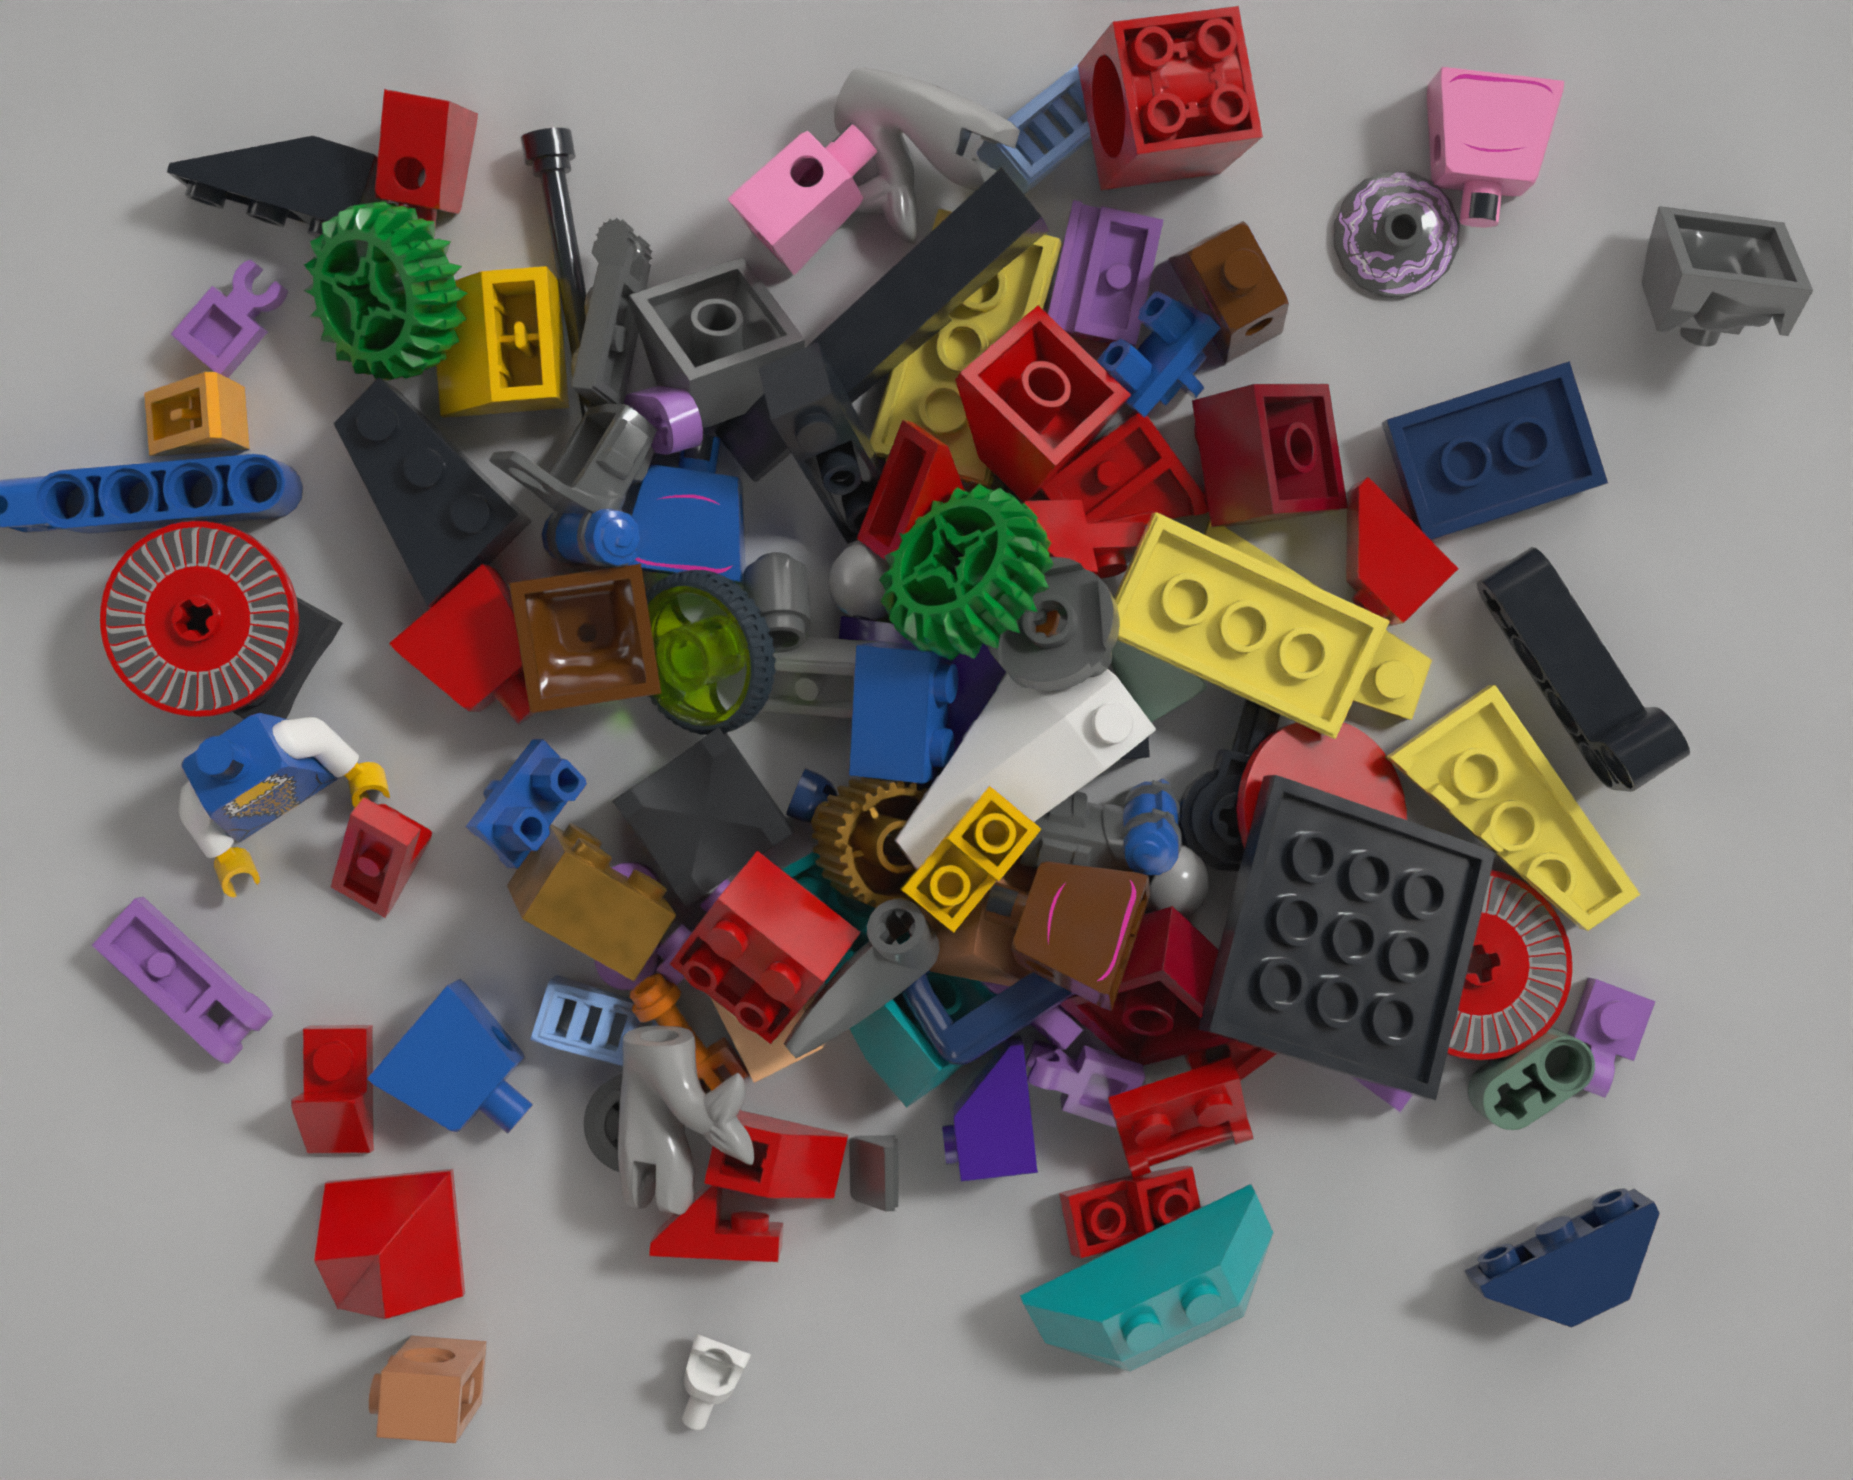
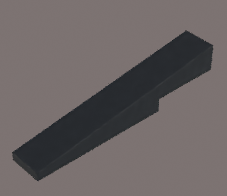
[715,167,1049,483]

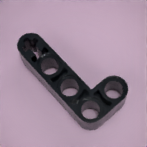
[1477,547,1690,792]

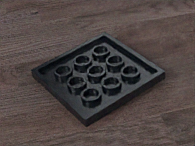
[1198,775,1496,1100]

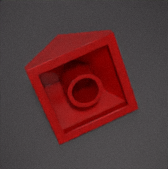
[314,1169,465,1319]

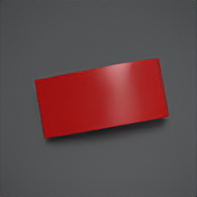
[1059,1165,1201,1259]

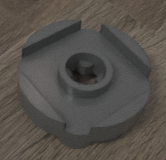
[987,557,1120,691]

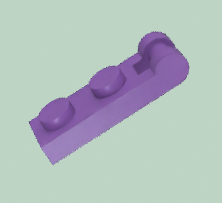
[92,896,273,1064]

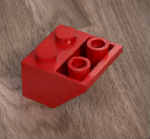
[669,851,861,1044]

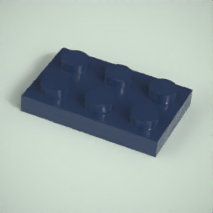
[1382,361,1608,540]

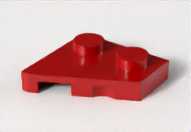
[1040,411,1209,525]

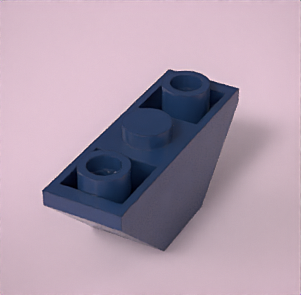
[1465,1188,1660,1328]

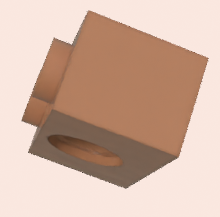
[369,1335,487,1443]

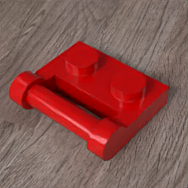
[1108,1057,1254,1179]

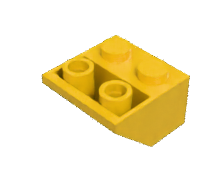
[436,266,569,418]

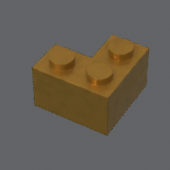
[507,823,676,981]

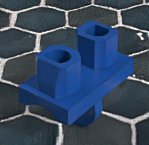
[1097,291,1221,418]
[465,739,587,869]

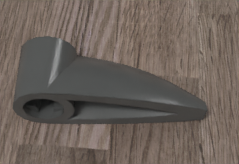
[783,898,940,1058]

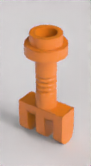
[629,974,749,1091]

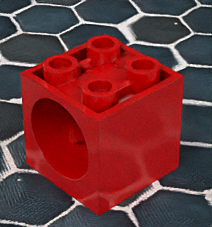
[1077,6,1263,191]

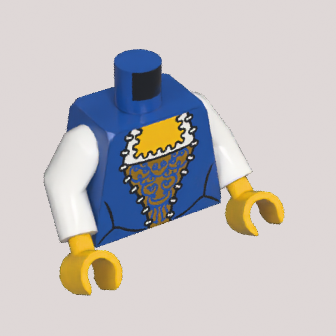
[179,713,390,898]

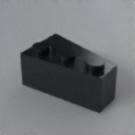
[333,377,532,608]

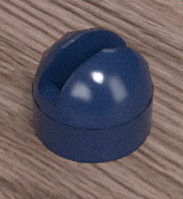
[785,768,837,823]

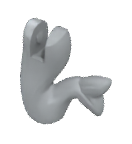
[834,67,1020,244]
[618,1026,754,1215]

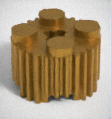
[811,777,928,908]

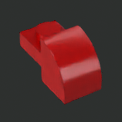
[1022,500,1145,579]

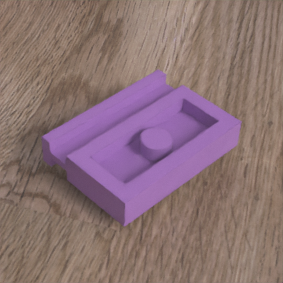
[1048,200,1164,348]

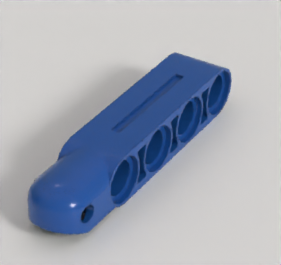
[0,454,303,534]

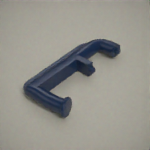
[902,970,1074,1065]

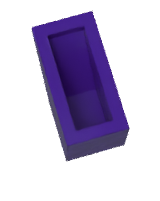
[942,1036,1038,1182]

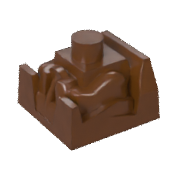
[509,564,661,714]

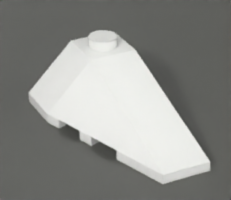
[894,630,1156,870]

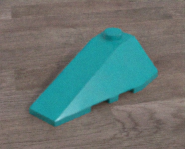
[781,852,997,1108]

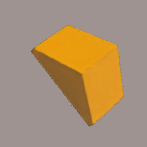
[144,372,250,456]

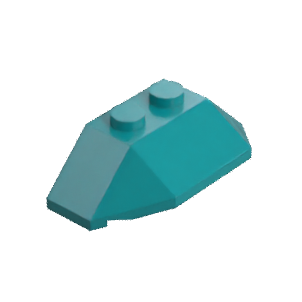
[1020,1184,1274,1372]

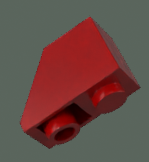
[704,1110,848,1199]

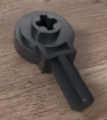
[1178,699,1280,872]

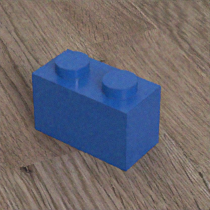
[849,641,959,783]

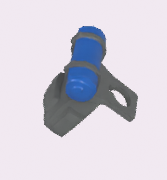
[489,403,657,568]
[1020,778,1181,875]

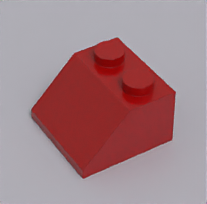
[955,305,1131,502]

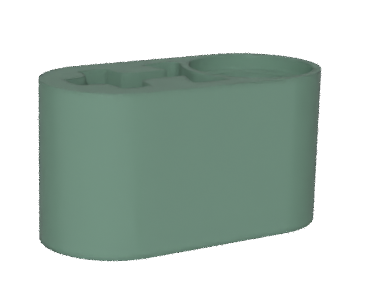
[1468,1028,1595,1130]

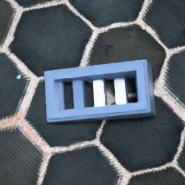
[977,64,1091,195]
[530,975,659,1066]

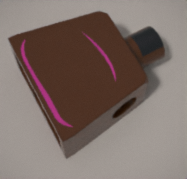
[1168,221,1289,364]
[984,861,1150,1011]

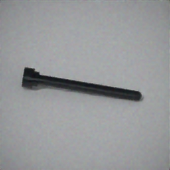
[520,128,595,418]

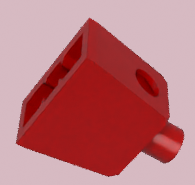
[375,89,478,226]
[389,564,535,725]

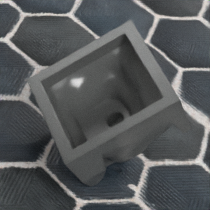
[1642,206,1813,347]

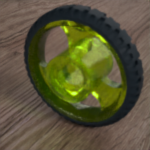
[646,570,776,735]

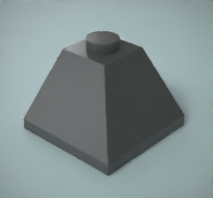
[629,257,805,429]

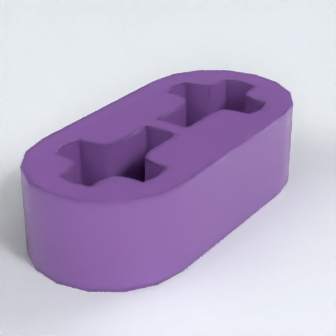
[624,386,703,455]

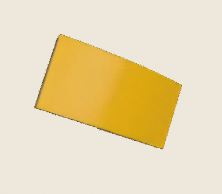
[901,786,1041,933]

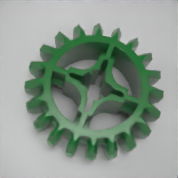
[303,201,468,381]
[879,484,1054,661]

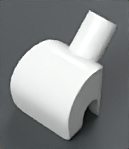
[682,1333,751,1430]

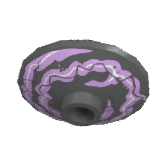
[1334,171,1460,297]

